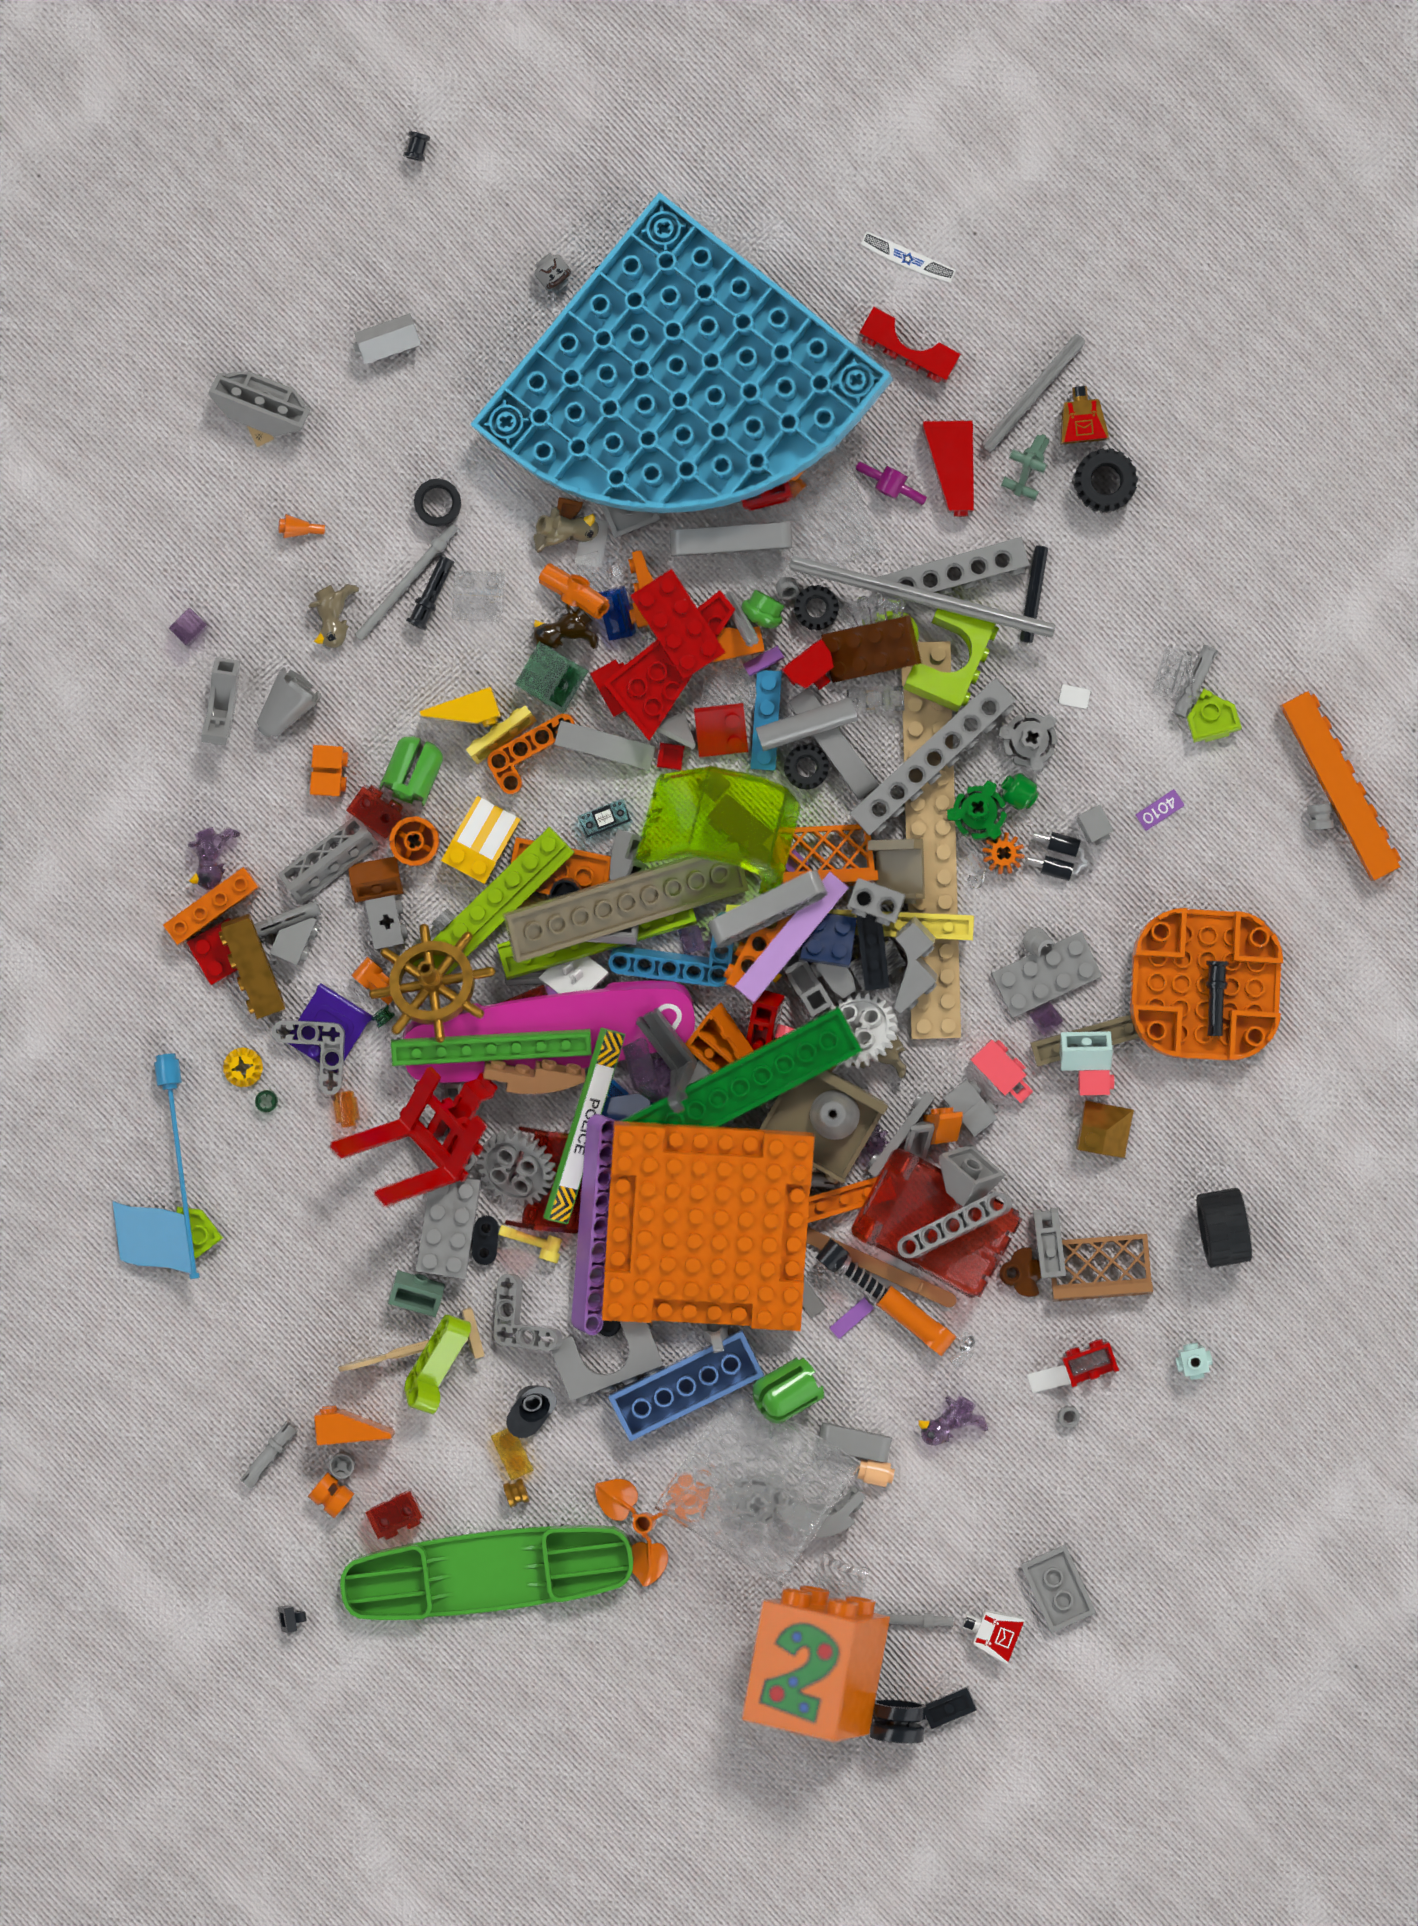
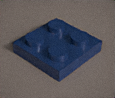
[800,913,857,968]

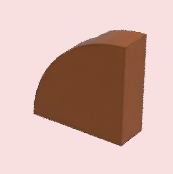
[557,497,583,519]

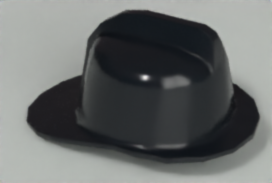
[506,1384,557,1438]

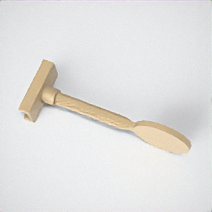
[338,1307,485,1372]

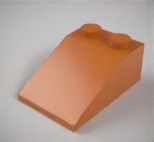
[314,1405,395,1445]

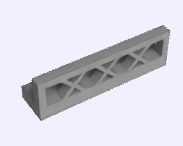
[278,814,380,904]

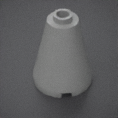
[257,667,322,738]
[810,1090,860,1140]

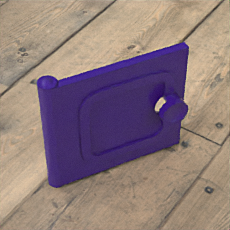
[288,983,373,1073]

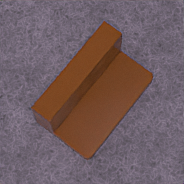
[349,857,404,903]

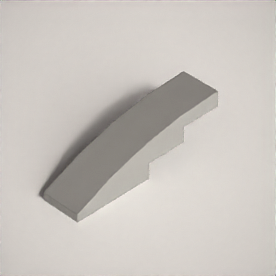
[554,721,656,771]

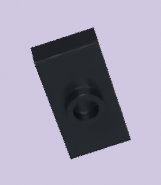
[924,1686,977,1729]

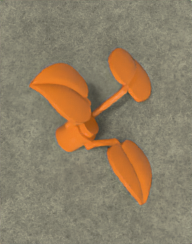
[595,1479,711,1587]

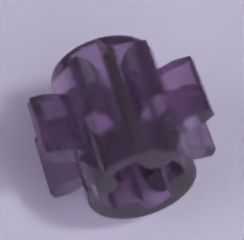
[863,1124,889,1155]

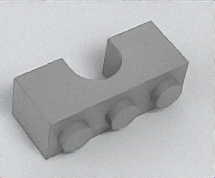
[782,948,833,1017]

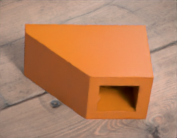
[923,1107,963,1144]

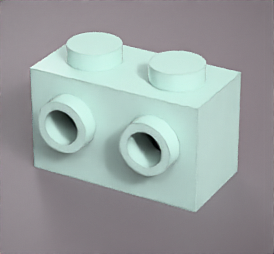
[1060,1031,1113,1071]

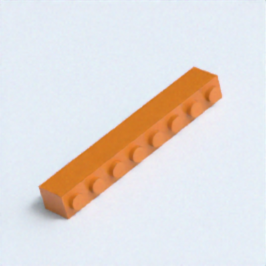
[1280,691,1401,881]

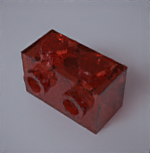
[346,784,406,839]
[365,1488,424,1540]

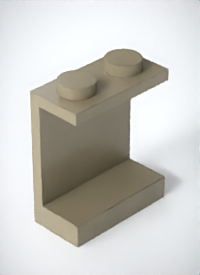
[868,839,925,905]

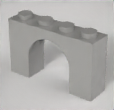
[551,1321,664,1403]

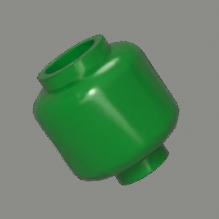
[1001,773,1039,810]

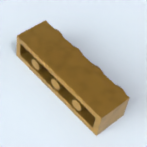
[219,913,285,1019]

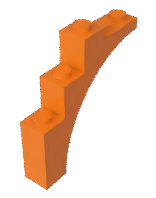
[628,550,765,664]

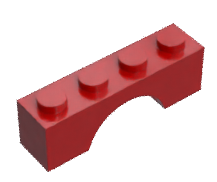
[859,307,961,384]

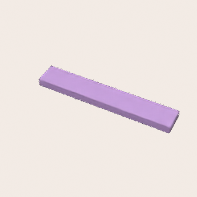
[734,872,849,1003]

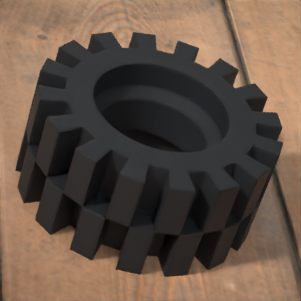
[794,585,839,631]
[784,745,829,790]

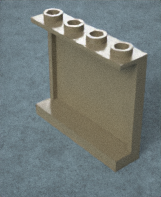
[759,1070,889,1184]

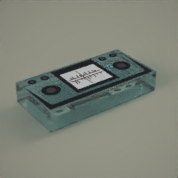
[577,799,632,840]

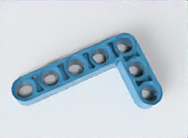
[609,912,734,987]

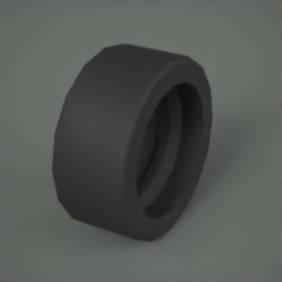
[414,478,462,527]

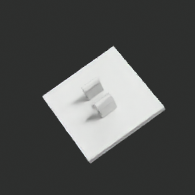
[539,956,609,993]

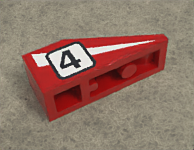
[746,990,785,1050]

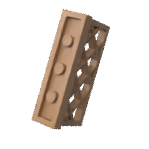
[1051,1234,1153,1302]

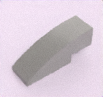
[610,829,647,881]

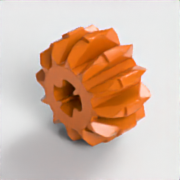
[982,832,1024,874]

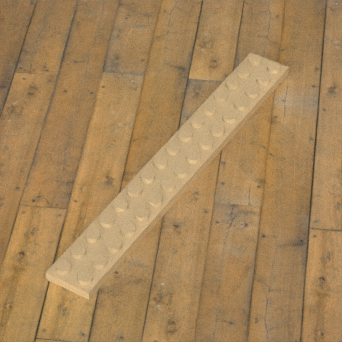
[901,641,961,1039]

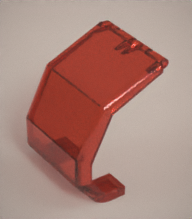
[851,1148,1022,1298]

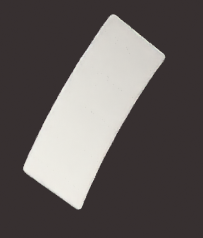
[1027,1365,1071,1393]

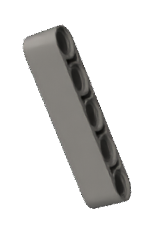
[669,522,793,556]
[788,688,879,800]
[708,870,828,948]
[897,1192,1012,1258]

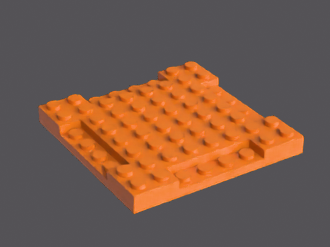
[602,1121,814,1331]

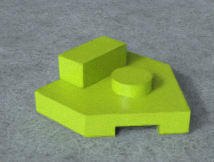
[1187,688,1242,743]
[177,1206,224,1259]

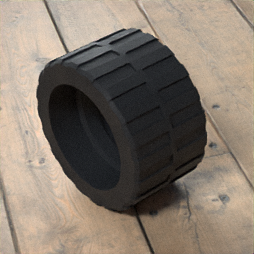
[1196,1188,1252,1268]

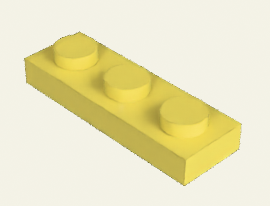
[466,705,537,765]

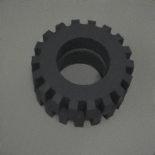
[1074,448,1138,513]

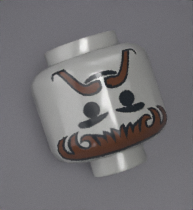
[535,253,571,291]

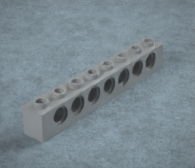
[849,678,1016,836]

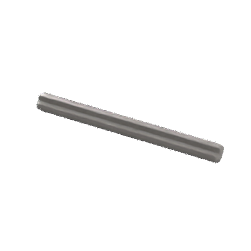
[981,334,1085,452]

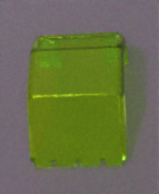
[635,766,801,894]

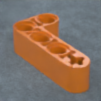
[487,714,575,795]

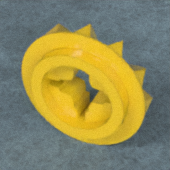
[223,1048,263,1087]

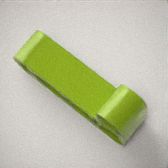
[404,1314,471,1414]

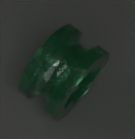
[370,1005,395,1028]
[255,1090,278,1112]

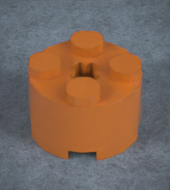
[389,816,440,866]

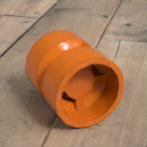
[307,1472,355,1518]

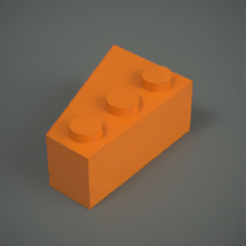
[685,1002,754,1072]

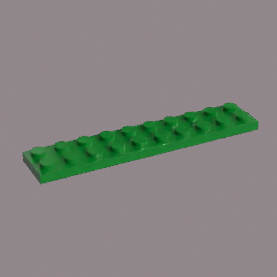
[620,1006,863,1127]

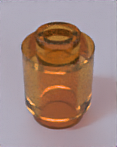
[332,1091,360,1128]

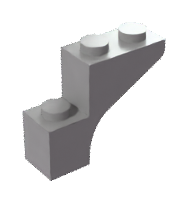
[895,916,938,1014]

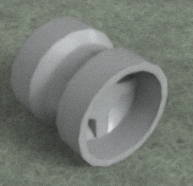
[1307,803,1334,830]
[329,1452,356,1479]

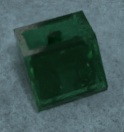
[515,642,588,714]

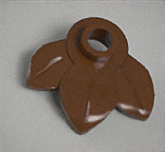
[999,1247,1041,1297]

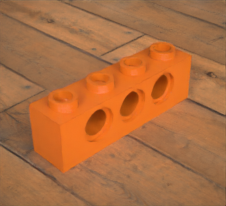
[163,867,260,945]
[723,913,794,991]

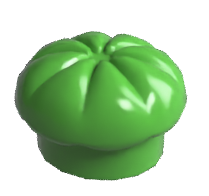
[741,589,785,629]

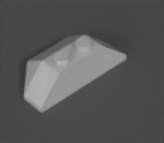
[208,371,310,437]

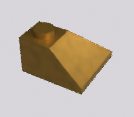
[1076,1100,1134,1158]

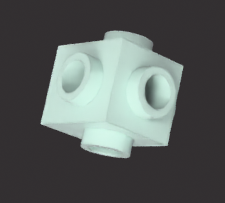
[1175,1343,1213,1380]

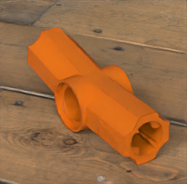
[538,563,610,619]

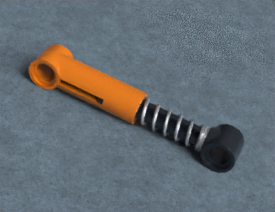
[815,1238,957,1356]

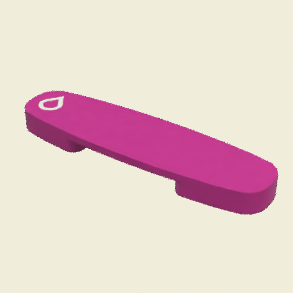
[403,981,695,1083]

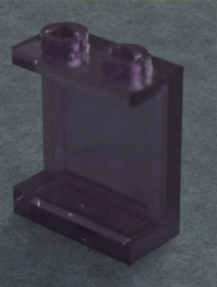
[622,1037,672,1103]

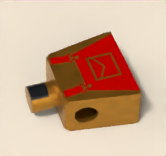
[1060,386,1109,445]

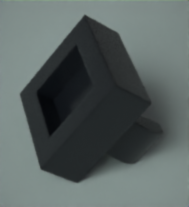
[277,1605,307,1633]

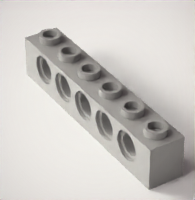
[878,537,1030,610]

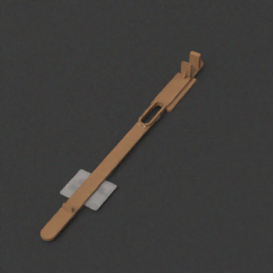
[806,1227,956,1307]

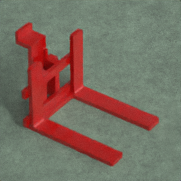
[329,1066,498,1207]

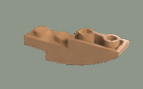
[483,1059,585,1094]

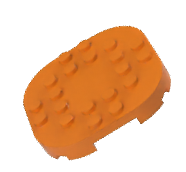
[1130,908,1283,1061]

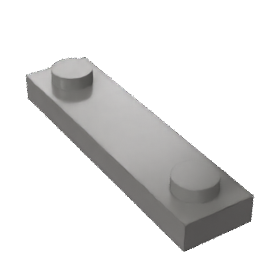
[868,1092,935,1177]

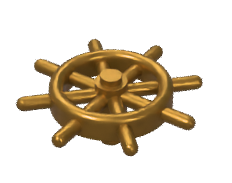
[369,924,496,1043]

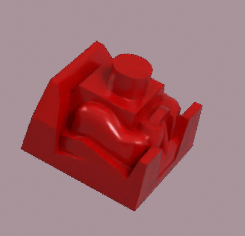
[780,639,834,690]

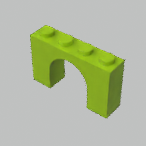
[903,608,999,712]

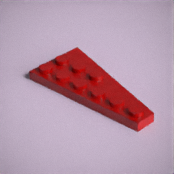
[603,590,736,741]

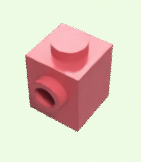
[1078,1070,1114,1095]

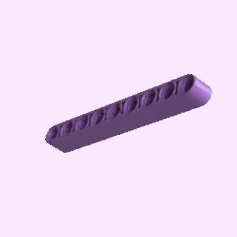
[571,1114,615,1335]

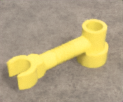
[498,1225,562,1264]

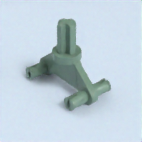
[1001,434,1049,501]

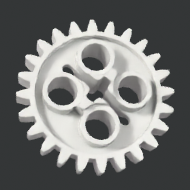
[824,993,899,1068]

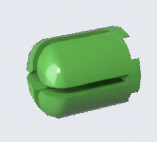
[379,736,443,807]
[753,1357,824,1424]

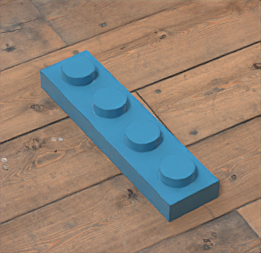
[751,670,782,771]

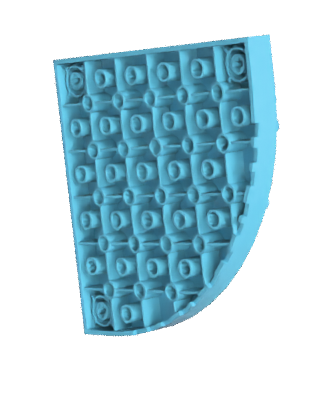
[470,192,893,513]

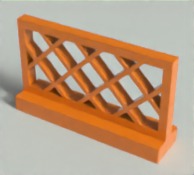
[773,824,879,887]

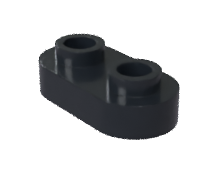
[472,1215,499,1265]

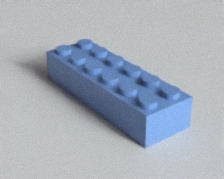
[608,1329,764,1442]

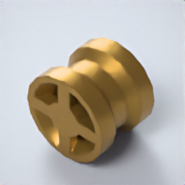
[503,1478,530,1508]

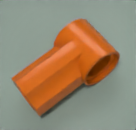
[351,956,393,1005]

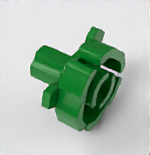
[947,780,1007,841]

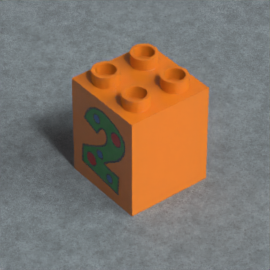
[742,1585,890,1742]

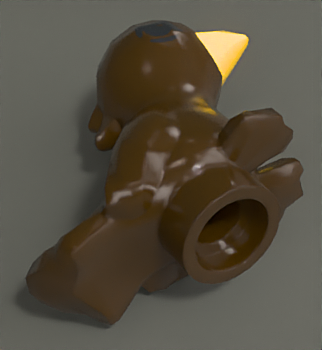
[533,604,599,649]

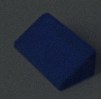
[598,585,636,641]

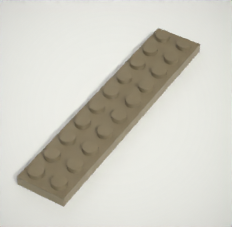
[503,843,749,963]

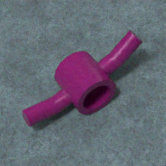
[856,462,927,505]

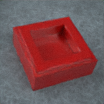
[657,742,685,771]

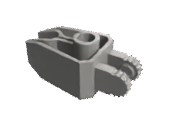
[809,962,856,998]

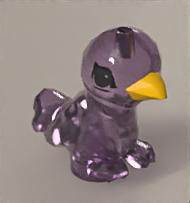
[187,827,240,890]
[918,1395,988,1446]

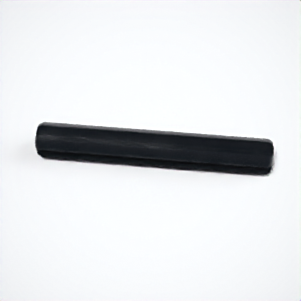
[1020,545,1048,643]

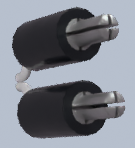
[1026,832,1088,881]

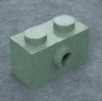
[388,1270,445,1317]

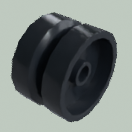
[870,1699,926,1743]

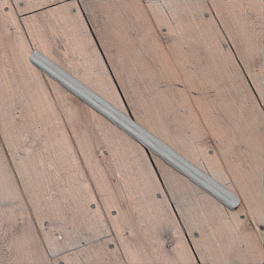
[790,556,1055,638]

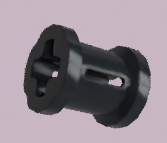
[403,131,430,162]

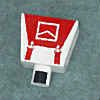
[962,1609,1025,1664]

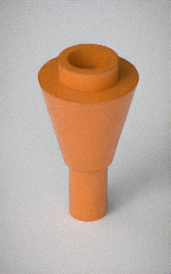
[278,514,325,539]

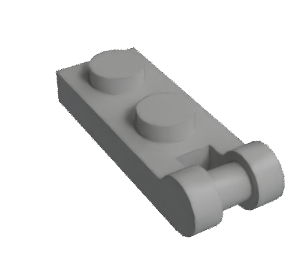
[1033,1208,1066,1279]

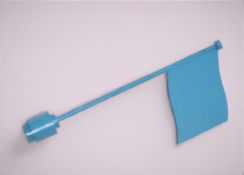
[112,1053,200,1279]

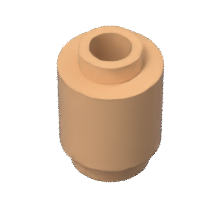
[857,1459,895,1487]

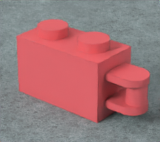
[970,1039,1033,1103]

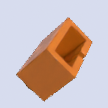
[310,745,349,797]

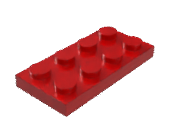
[630,569,726,680]

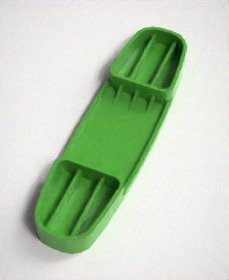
[340,1525,634,1620]

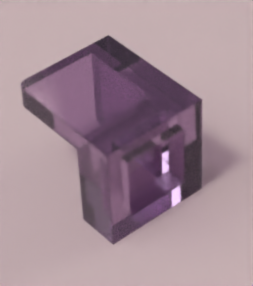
[169,608,209,647]

